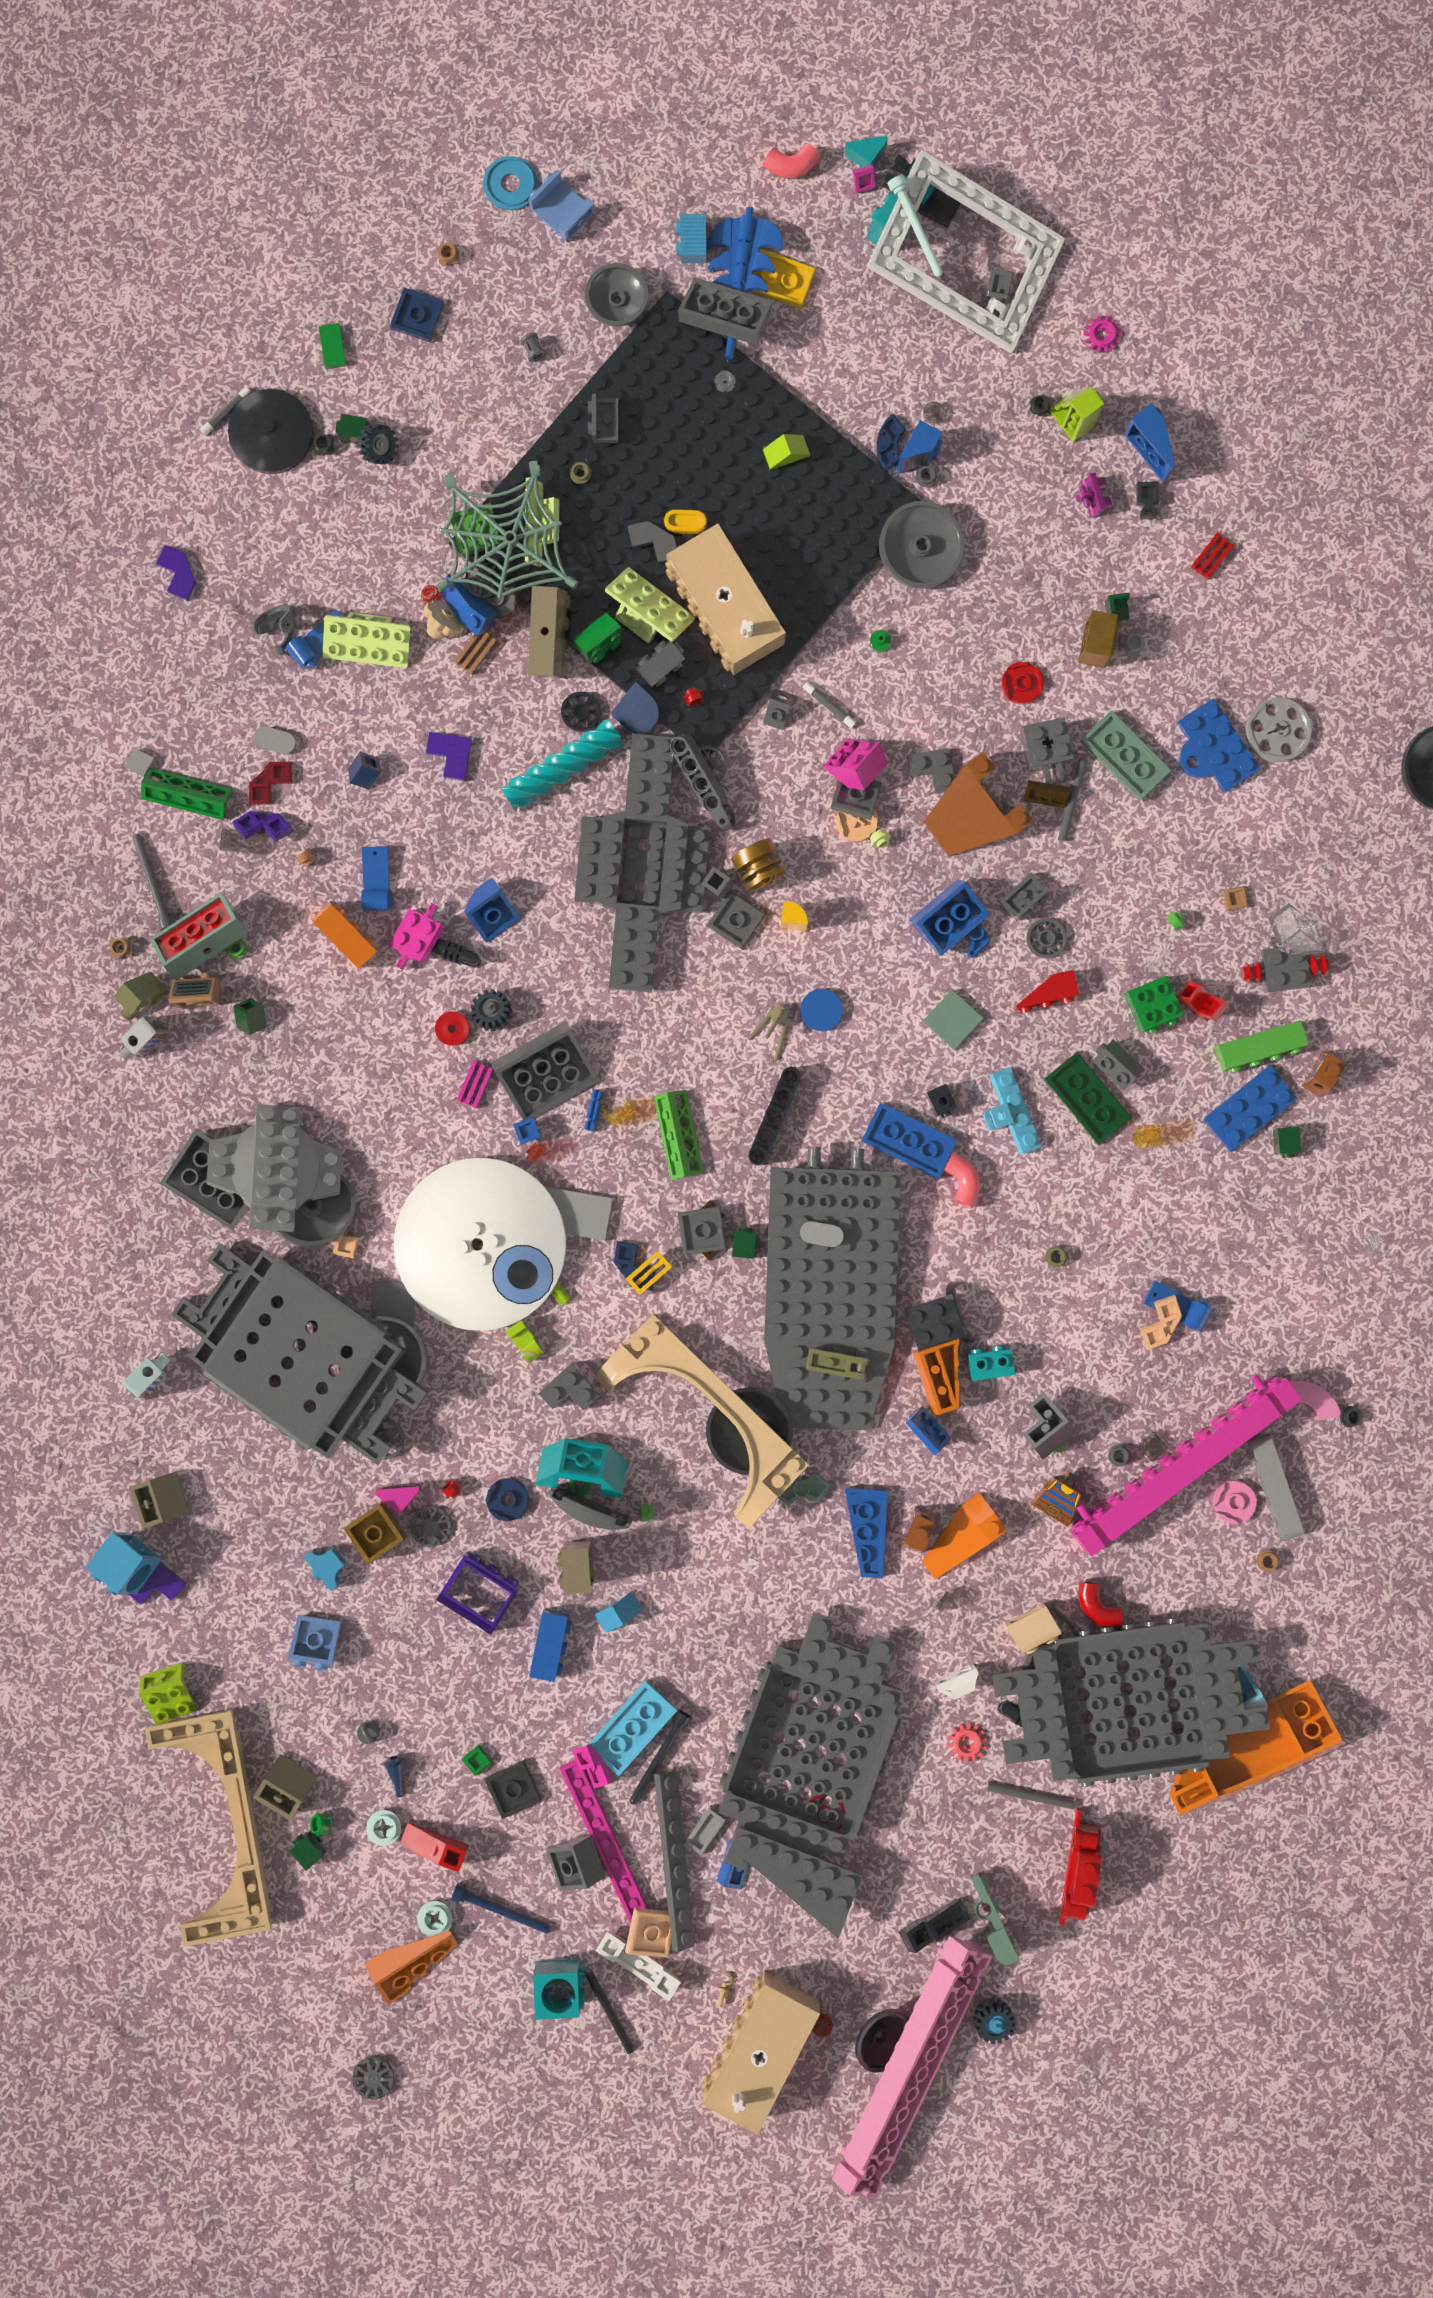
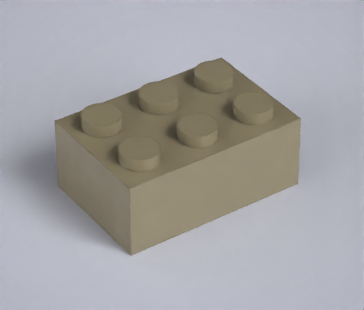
[558,1540,595,1594]

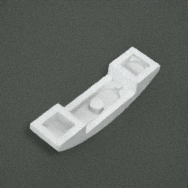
[596,1931,681,2001]

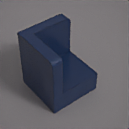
[348,751,381,789]

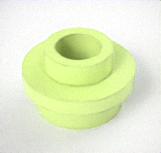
[870,829,891,849]

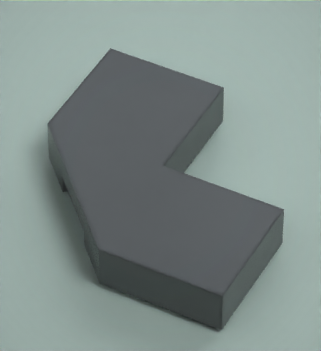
[628,521,676,564]

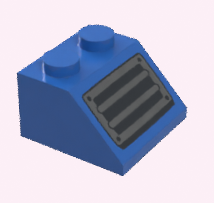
[896,420,943,474]

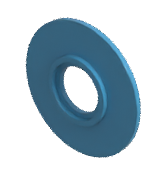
[483,156,538,210]

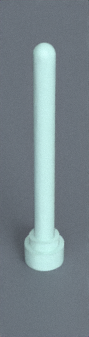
[887,174,942,277]

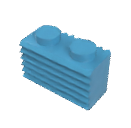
[676,214,706,263]

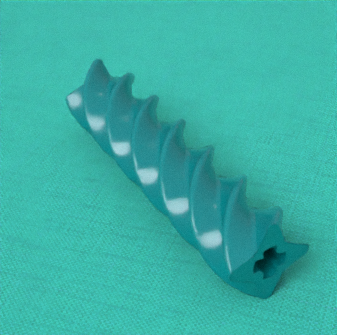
[500,719,623,812]

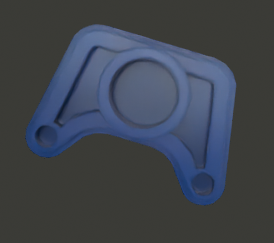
[965,923,990,958]

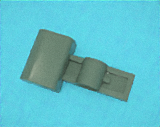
[970,1873,1019,1965]

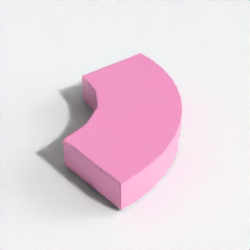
[1289,1380,1341,1420]

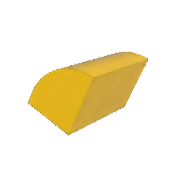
[781,901,808,931]

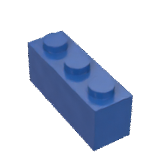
[529,1609,572,1682]

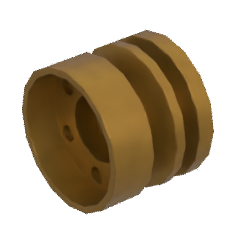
[731,838,787,892]

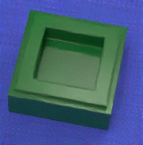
[461,1744,493,1776]

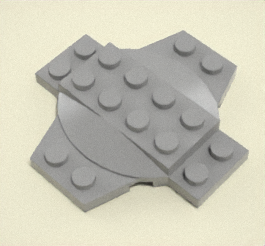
[207,1104,342,1232]

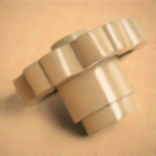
[423,599,465,640]

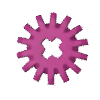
[1083,315,1122,353]

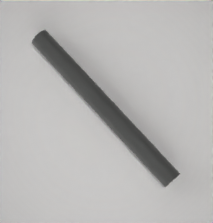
[1058,757,1087,841]
[987,1782,1074,1809]

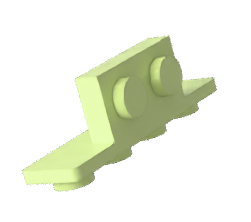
[525,477,559,567]

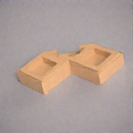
[1140,1295,1182,1350]

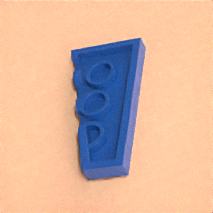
[844,1487,888,1578]

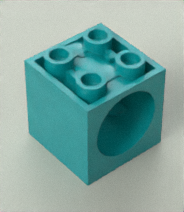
[533,1959,586,2020]

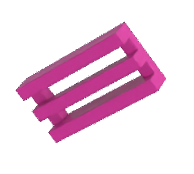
[456,1061,494,1109]

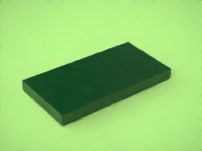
[1044,1052,1132,1145]

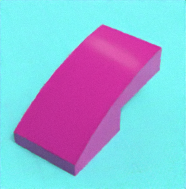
[572,1744,614,1788]

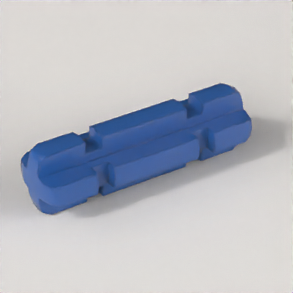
[584,1089,604,1132]

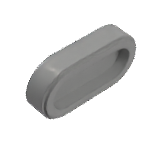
[254,726,297,755]
[800,1221,843,1247]

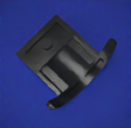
[904,1282,974,1350]

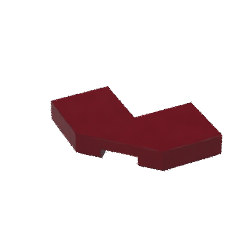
[249,761,293,806]

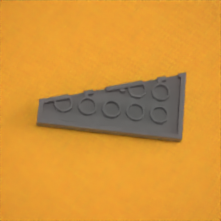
[731,1825,862,1939]

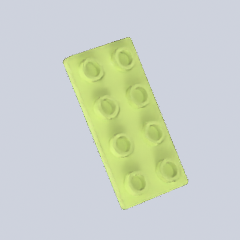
[605,567,695,643]
[323,612,410,668]

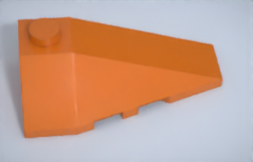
[922,1493,1007,1579]

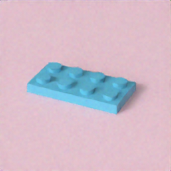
[587,1680,678,1776]

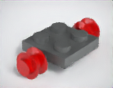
[1241,945,1330,993]

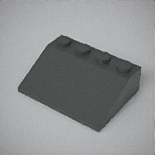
[491,1021,599,1121]
[160,1129,250,1230]

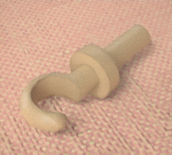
[717,1972,733,2007]

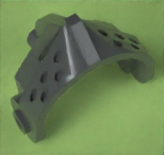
[252,604,296,656]

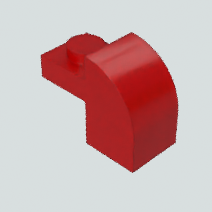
[1176,980,1229,1022]

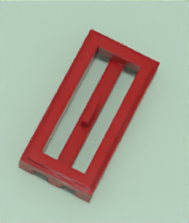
[1191,532,1235,580]

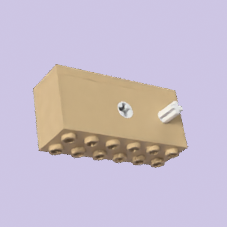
[665,524,786,675]
[701,1971,820,2135]

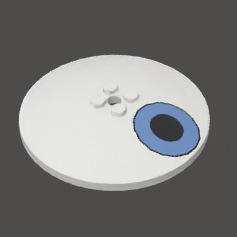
[394,1158,566,1330]

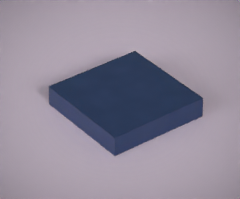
[390,287,444,343]

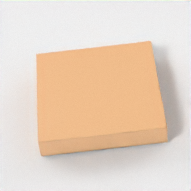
[625,1908,671,1958]

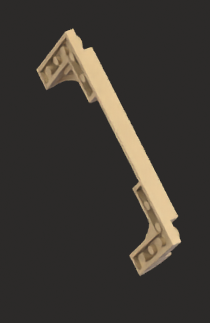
[594,1314,809,1529]
[145,1709,272,1947]

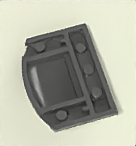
[548,1486,633,1530]

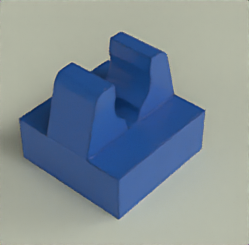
[513,1117,541,1145]

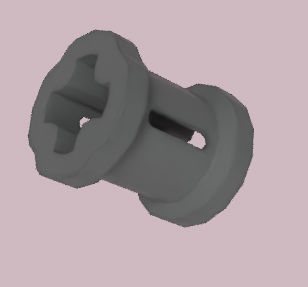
[520,332,546,362]

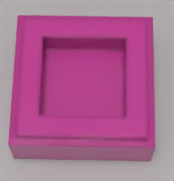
[852,165,876,193]

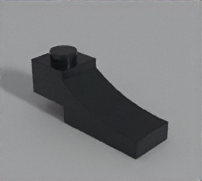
[899,1898,971,1953]

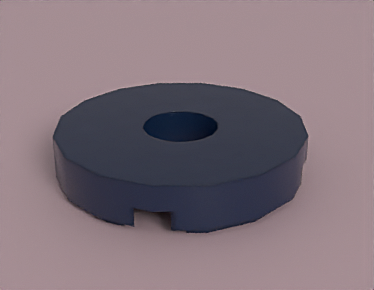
[486,1477,530,1522]

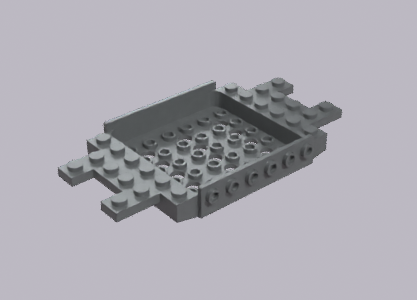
[171,1244,429,1465]
[718,1611,902,1870]
[992,1618,1270,1787]

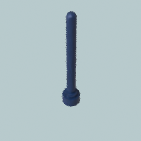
[451,1883,551,1934]

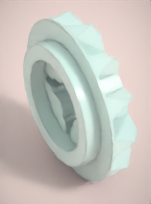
[366,1809,402,1846]
[417,1900,453,1936]

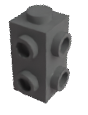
[636,641,685,686]
[1092,1039,1144,1090]

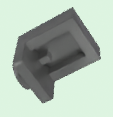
[986,269,1012,303]

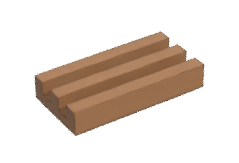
[454,632,497,675]

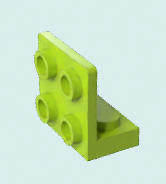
[139,1662,197,1724]

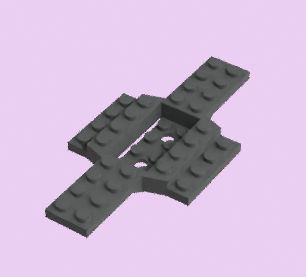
[574,734,710,993]

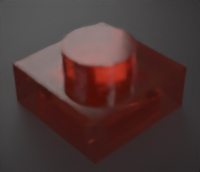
[526,1142,548,1164]

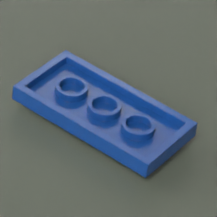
[1203,1065,1297,1152]
[861,1103,958,1179]

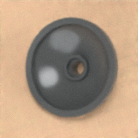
[585,263,648,327]

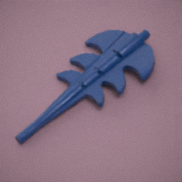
[706,206,784,359]

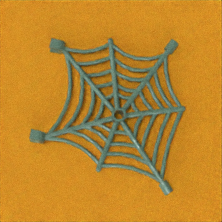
[436,461,579,599]

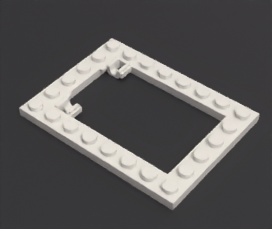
[866,150,1065,353]

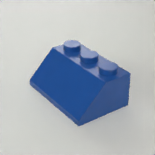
[909,879,990,956]

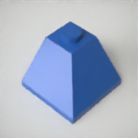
[464,878,521,943]

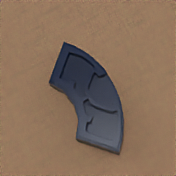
[876,413,906,472]

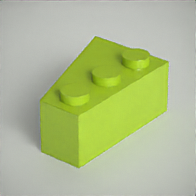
[1049,387,1104,443]

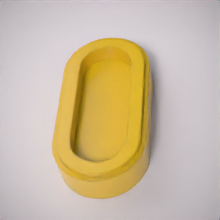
[664,510,707,534]

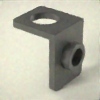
[763,689,794,730]

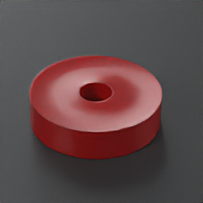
[435,1011,470,1046]

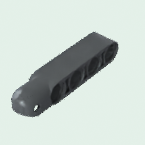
[670,733,735,831]

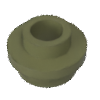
[570,462,591,484]
[1045,1246,1067,1268]

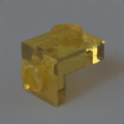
[603,1099,637,1127]

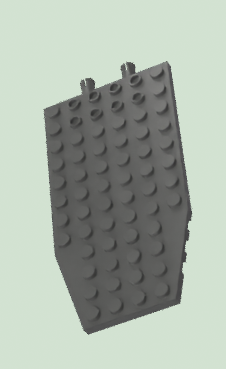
[764,1147,901,1430]

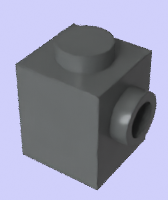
[702,866,736,899]

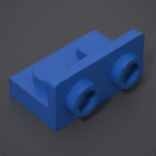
[906,1406,951,1456]

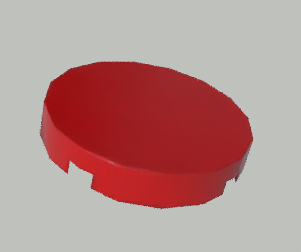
[1001,662,1044,705]

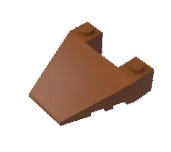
[924,751,1034,856]

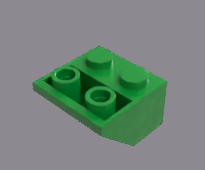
[572,613,623,665]

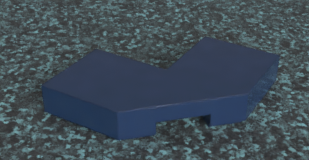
[614,1241,656,1290]

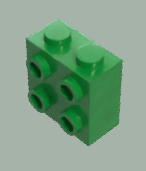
[1124,976,1184,1035]

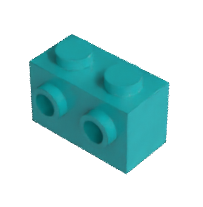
[966,1345,1015,1381]

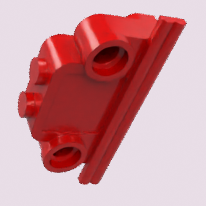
[1059,1808,1102,1926]

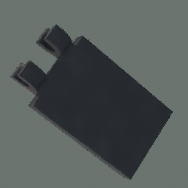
[883,154,962,228]

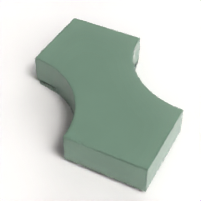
[778,1472,832,1506]

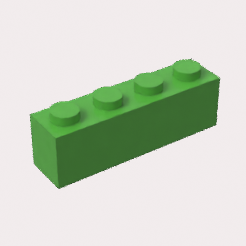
[1214,1020,1309,1073]

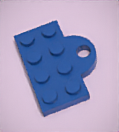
[1177,698,1261,793]

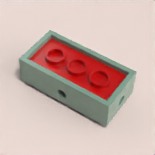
[149,892,248,980]

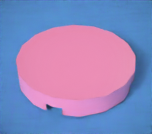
[1213,1480,1257,1524]

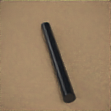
[585,1971,635,2054]

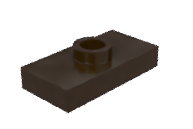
[1023,780,1070,808]

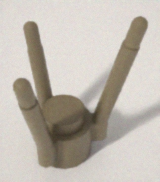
[747,1004,791,1061]

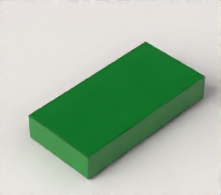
[318,323,347,369]

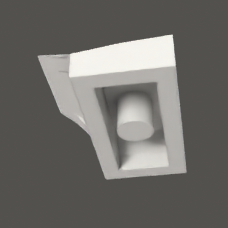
[934,1664,979,1700]

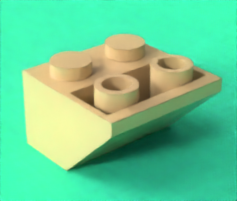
[1005,1604,1062,1654]

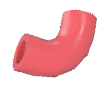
[763,143,821,179]
[943,1152,980,1209]

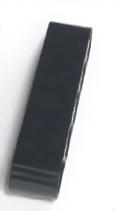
[748,1066,801,1166]

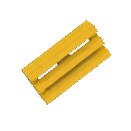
[626,1251,672,1295]

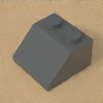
[546,1835,606,1891]

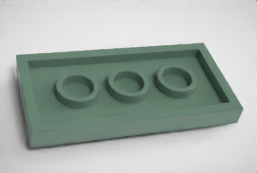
[1080,710,1171,802]

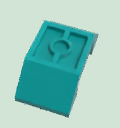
[535,1438,628,1498]

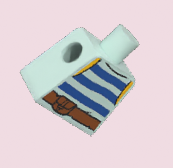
[122,1352,171,1401]

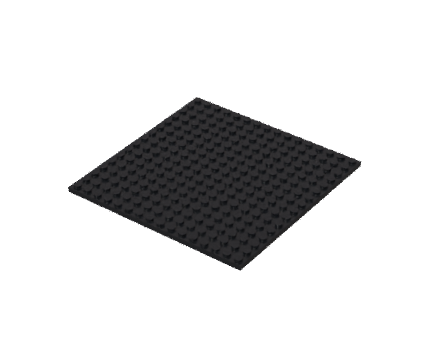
[448,290,921,757]

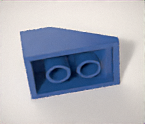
[1124,403,1175,483]

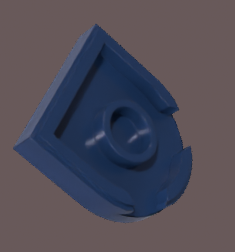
[610,681,660,734]

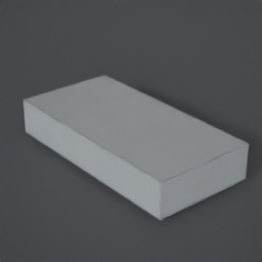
[684,1806,727,1856]

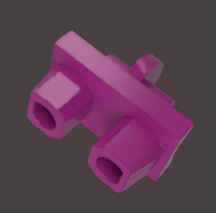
[1075,472,1112,518]

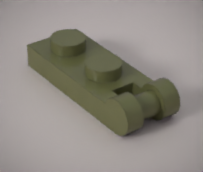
[805,1347,869,1380]

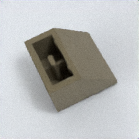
[129,1471,190,1529]
[253,1754,318,1821]

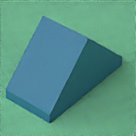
[595,1591,643,1633]

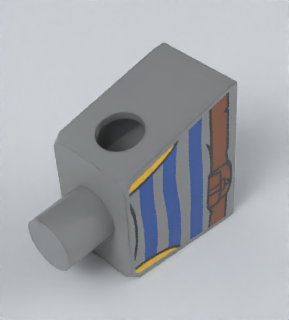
[118,1016,171,1061]

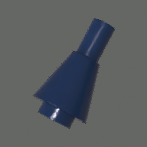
[384,1755,406,1798]

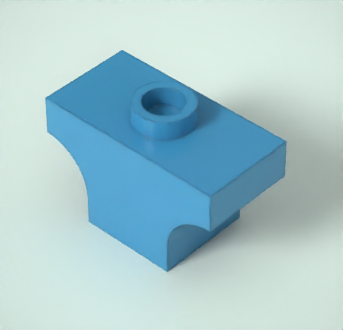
[304,1547,347,1591]

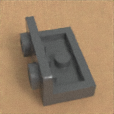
[588,394,618,443]
[999,872,1050,921]

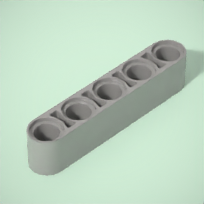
[1247,1434,1304,1542]

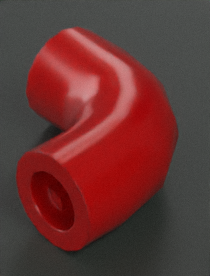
[1078,1581,1123,1629]

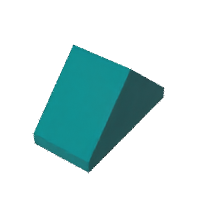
[845,135,888,167]

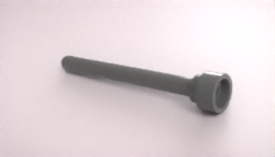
[132,833,175,931]

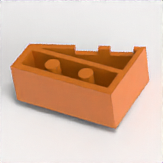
[311,902,377,969]

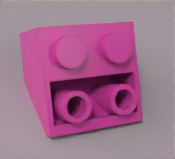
[823,739,888,790]

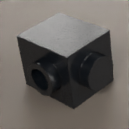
[925,1084,957,1119]

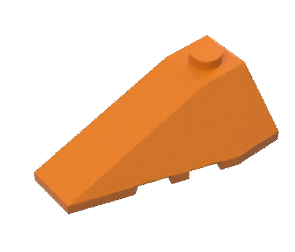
[364,1931,458,2005]

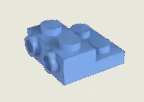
[288,1615,341,1672]

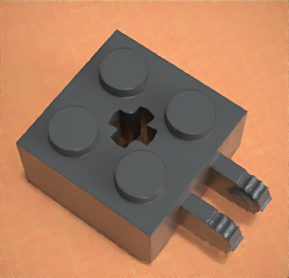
[1020,717,1074,783]

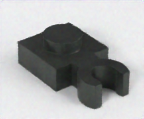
[1136,481,1159,520]

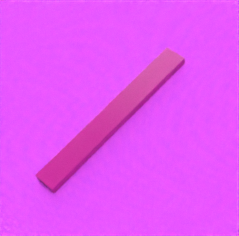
[559,1759,649,1924]

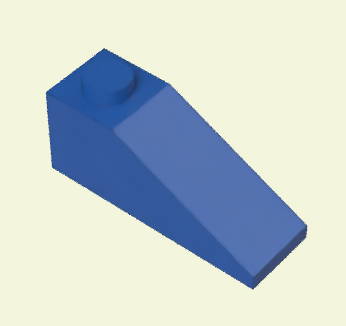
[439,574,499,636]

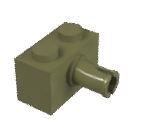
[113,971,168,1020]

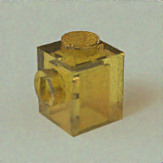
[1132,1123,1163,1150]

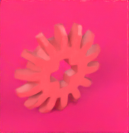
[948,1723,987,1763]

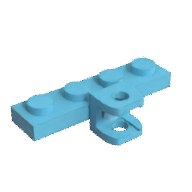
[983,1067,1041,1155]

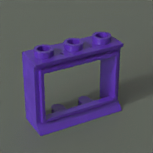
[436,1552,521,1635]

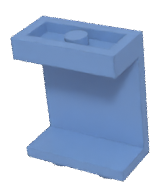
[529,169,595,242]

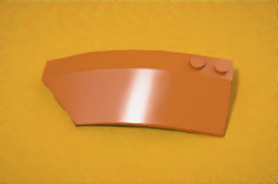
[1169,1680,1346,1816]

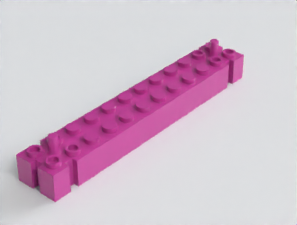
[1069,1374,1303,1557]

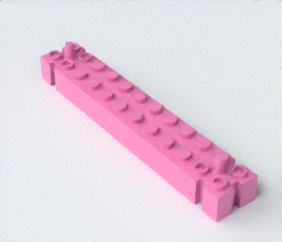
[832,1936,993,2198]

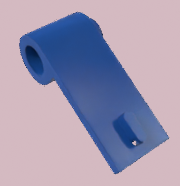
[286,609,342,670]
[361,846,394,911]
[1143,1280,1214,1333]

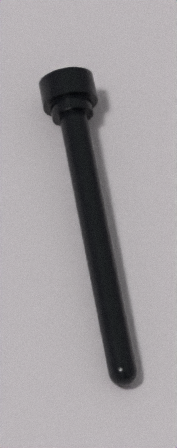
[629,1709,693,1805]

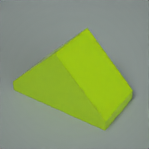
[763,434,810,470]

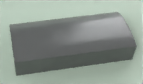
[678,277,773,346]

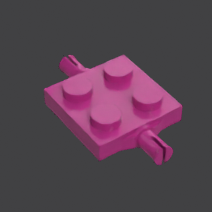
[389,903,445,970]

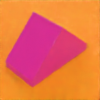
[375,1485,422,1514]

